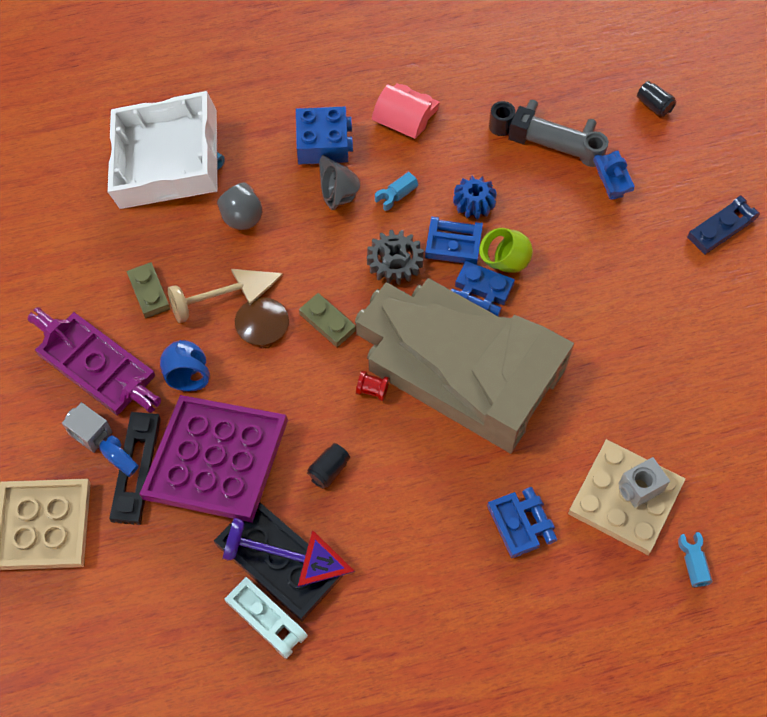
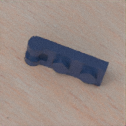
[687,195,760,255]

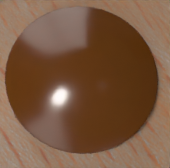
[235,298,289,348]

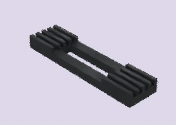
[109,412,161,525]

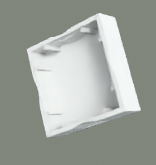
[108,91,218,209]

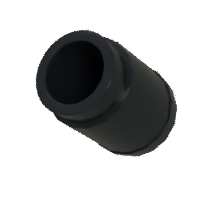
[637,81,676,117]
[307,443,350,489]

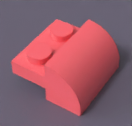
[372,83,440,139]

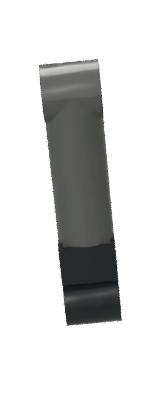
[489,100,609,167]

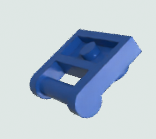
[425,216,483,265]

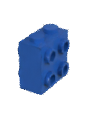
[296,106,353,165]

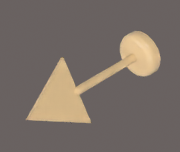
[168,269,283,323]

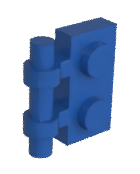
[451,261,515,317]
[487,487,558,559]

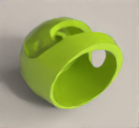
[479,228,533,273]

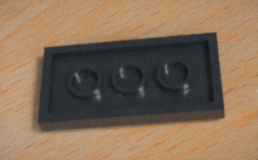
[214,502,343,622]

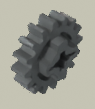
[367,230,424,285]

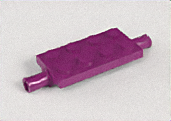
[28,307,161,416]

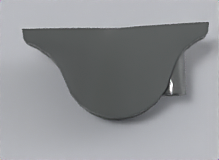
[319,155,360,210]

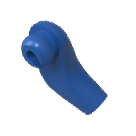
[99,436,139,477]

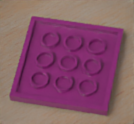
[140,395,288,522]

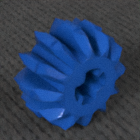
[453,175,497,220]

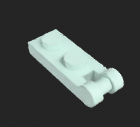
[225,577,308,659]

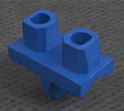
[593,151,635,200]

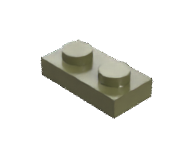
[126,262,170,319]
[299,293,356,347]

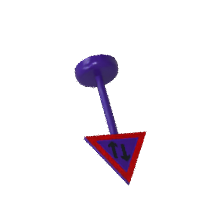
[222,517,355,587]

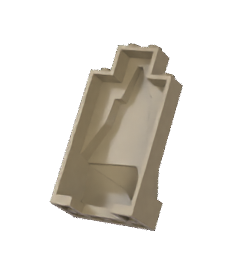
[355,278,574,454]

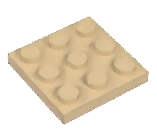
[568,439,686,555]
[0,479,91,570]

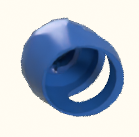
[160,340,210,391]

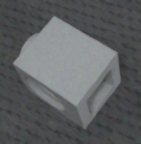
[62,402,112,453]
[618,457,670,508]

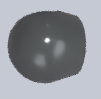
[217,182,263,230]

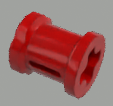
[356,371,390,401]

